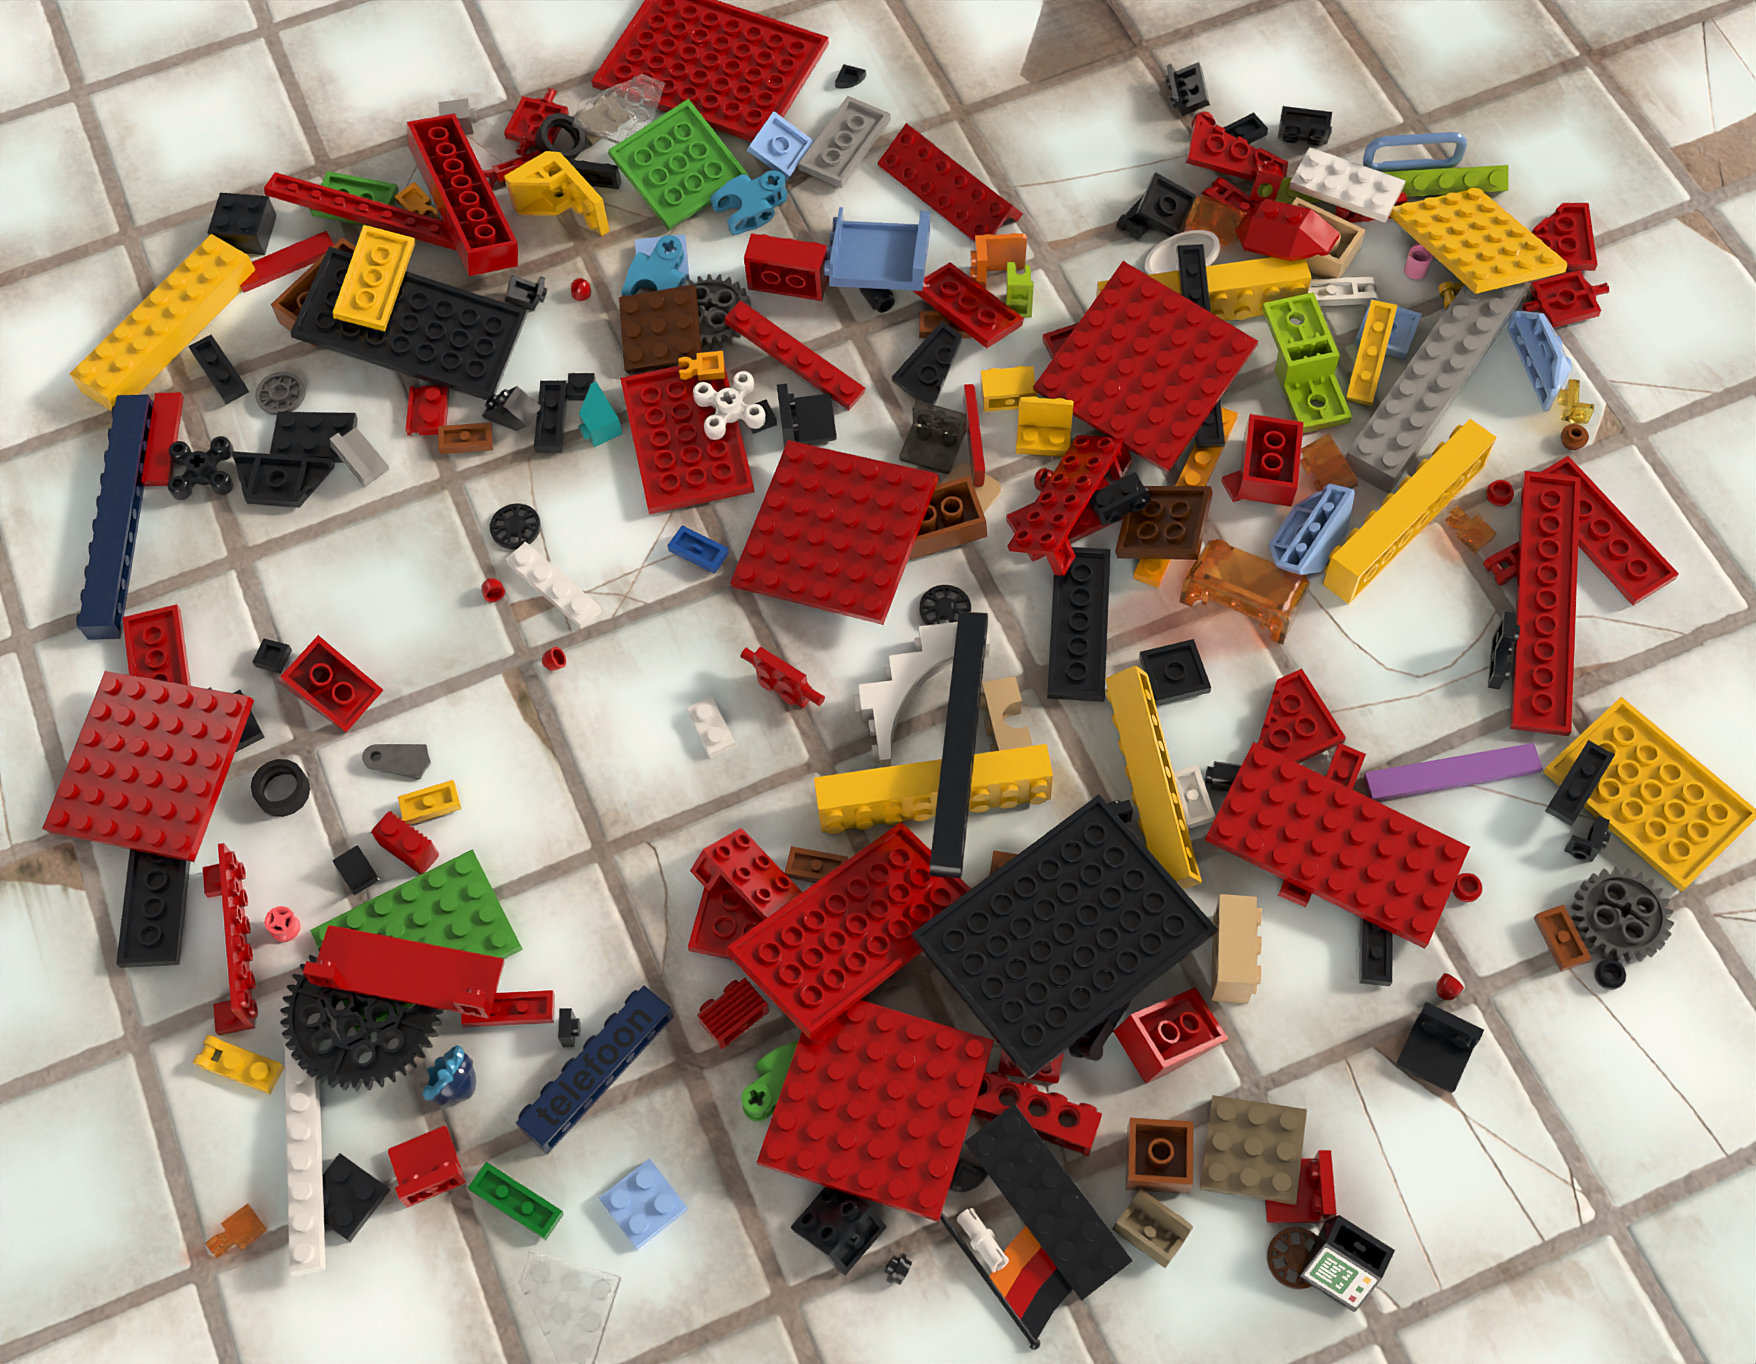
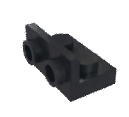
[1089,471,1151,526]

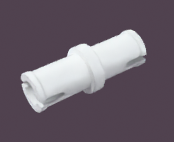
[957,1208,1009,1272]

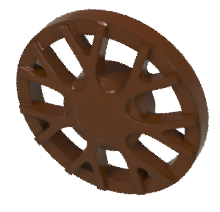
[1266,1227,1317,1289]

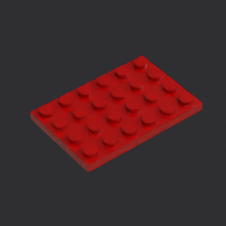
[620,364,755,514]

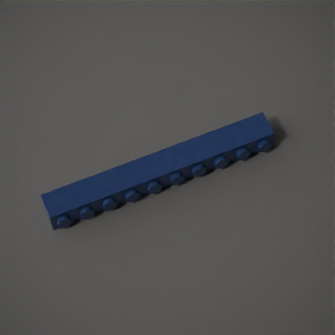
[76,394,153,640]

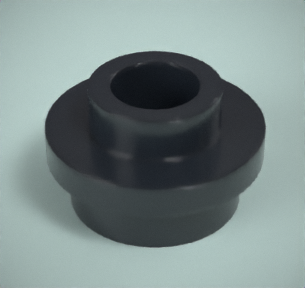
[1594,959,1626,990]
[884,1252,912,1285]

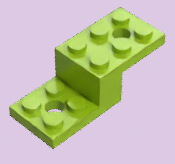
[1262,292,1352,433]

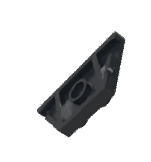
[232,451,335,508]

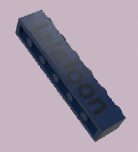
[516,985,674,1155]

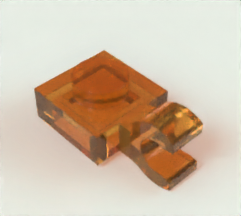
[1445,506,1497,554]
[205,1203,268,1258]

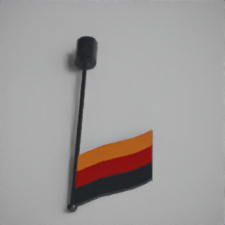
[940,1212,1073,1350]

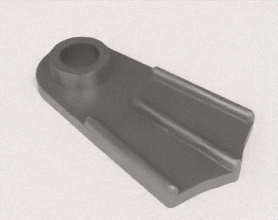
[362,744,431,779]

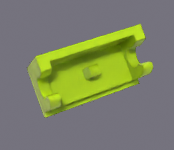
[1006,262,1034,317]

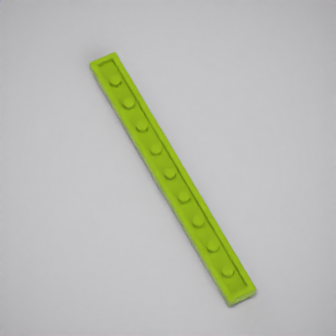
[1254,165,1509,204]

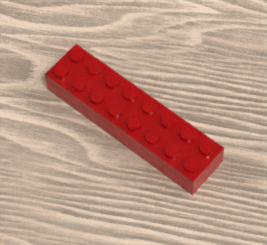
[407,113,518,276]

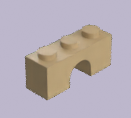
[980,676,1033,752]

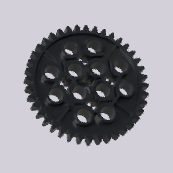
[280,933,444,1091]

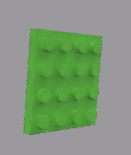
[608,99,749,231]

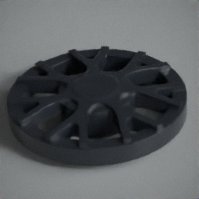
[490,503,541,549]
[919,585,971,625]

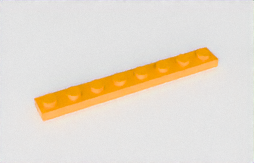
[1133,407,1239,588]

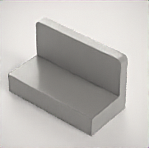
[330,428,389,488]

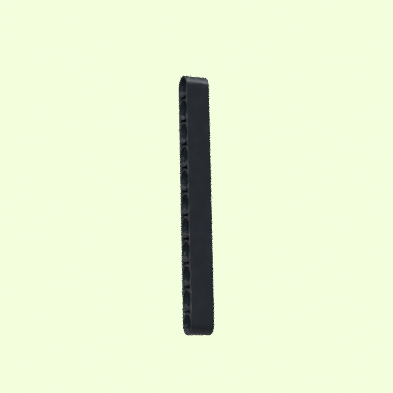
[930,611,988,878]

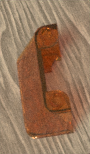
[1179,539,1310,645]

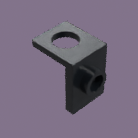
[332,845,380,896]

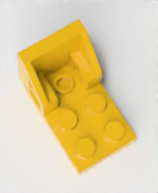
[504,151,610,236]

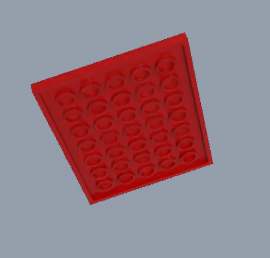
[591,0,829,142]

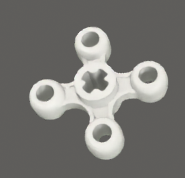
[693,371,766,440]

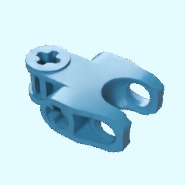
[710,170,787,235]
[621,235,686,296]

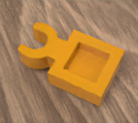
[395,182,439,219]
[678,351,725,381]

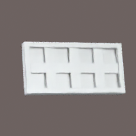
[1289,147,1405,223]

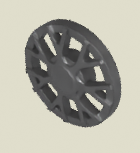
[255,372,305,415]

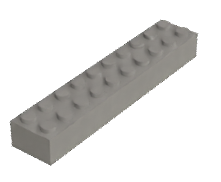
[1342,283,1527,494]

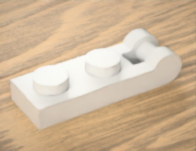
[1308,277,1379,307]

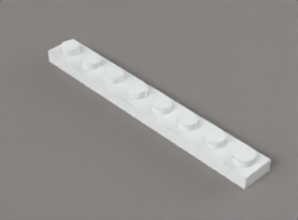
[284,1038,325,1277]

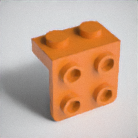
[970,233,1027,289]

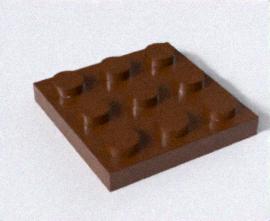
[619,284,702,374]
[1115,486,1213,560]

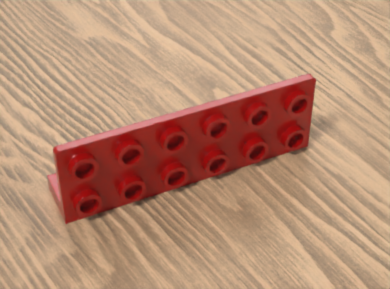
[877,123,1023,242]
[1007,435,1133,576]
[690,828,802,920]
[202,843,258,1036]
[303,925,505,1018]

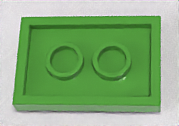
[310,171,399,229]

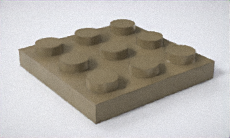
[1200,1095,1307,1205]

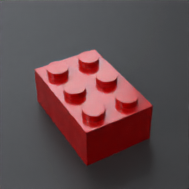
[744,233,829,301]
[1237,414,1304,507]

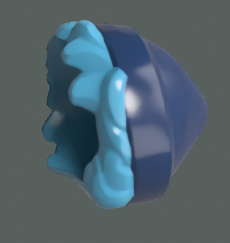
[423,1045,476,1106]

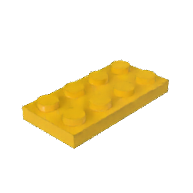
[333,225,415,331]

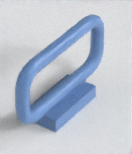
[1363,132,1467,172]

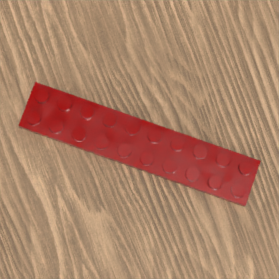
[1510,471,1581,736]

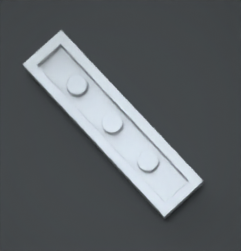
[505,542,601,629]

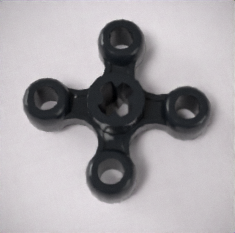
[168,436,234,500]

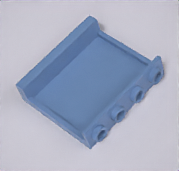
[825,207,930,291]

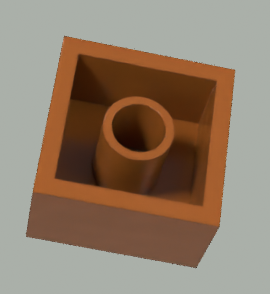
[1126,1117,1194,1194]

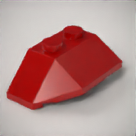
[1235,199,1340,261]

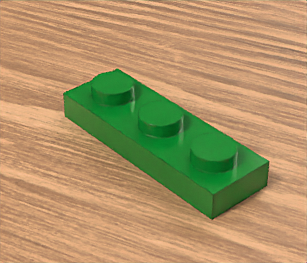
[468,1162,564,1241]

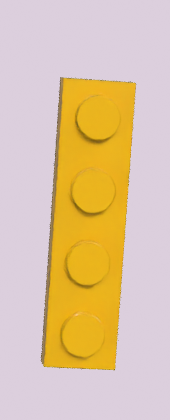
[1346,299,1398,406]

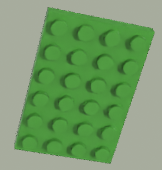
[310,849,523,1033]

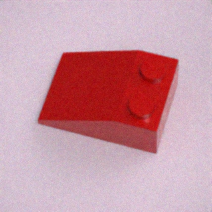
[278,635,384,733]
[1113,987,1228,1084]

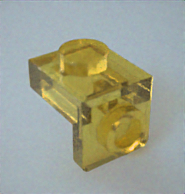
[1558,379,1595,424]

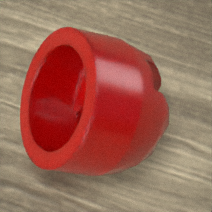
[570,278,592,301]
[1034,468,1053,491]
[481,578,505,602]
[541,647,566,671]
[1436,973,1464,1000]

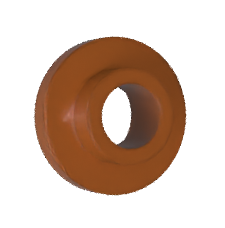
[1561,424,1589,450]

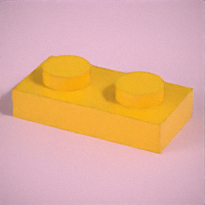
[397,780,462,825]

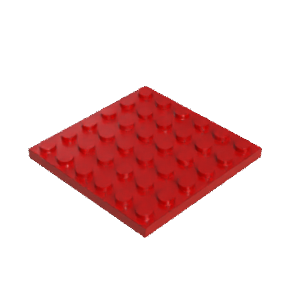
[1033,261,1258,473]
[730,440,939,625]
[42,671,254,862]
[757,1000,994,1222]

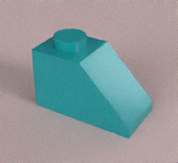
[578,381,622,447]

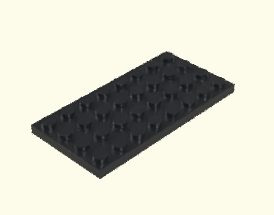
[290,246,527,400]

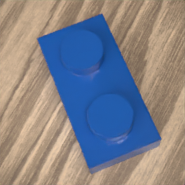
[667,525,729,574]

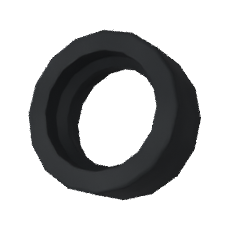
[535,113,586,160]
[250,759,311,817]

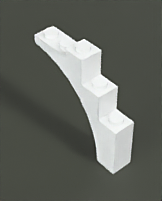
[854,622,990,768]

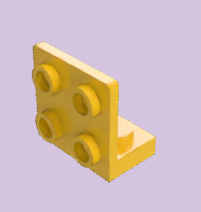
[1016,396,1074,457]

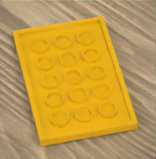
[1390,188,1568,294]
[1543,697,1756,892]

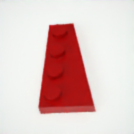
[1186,114,1289,181]

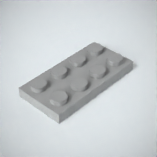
[798,96,891,188]

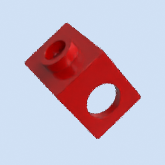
[1249,161,1283,202]

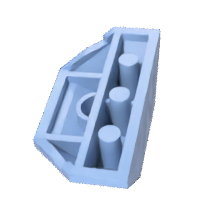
[1507,311,1572,412]
[1268,484,1355,575]

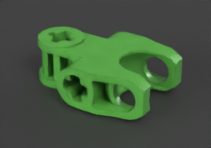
[741,1039,799,1122]

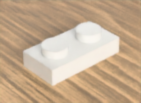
[687,697,736,759]
[1173,764,1216,829]

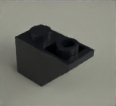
[481,386,541,431]

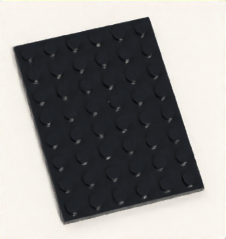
[911,794,1218,1080]

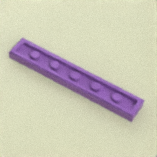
[1363,743,1543,802]

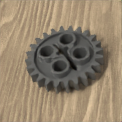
[679,274,752,350]
[1571,867,1674,964]

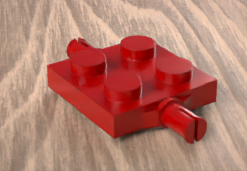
[504,87,569,156]
[1522,270,1609,328]
[740,647,825,709]

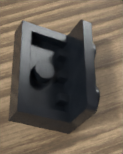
[1165,62,1210,116]

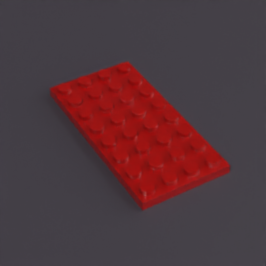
[1205,742,1470,949]
[726,822,971,1039]

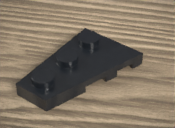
[891,321,963,412]

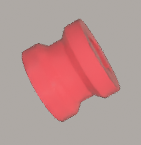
[265,906,300,942]

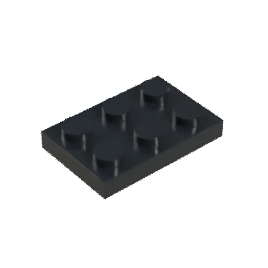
[270,412,358,463]

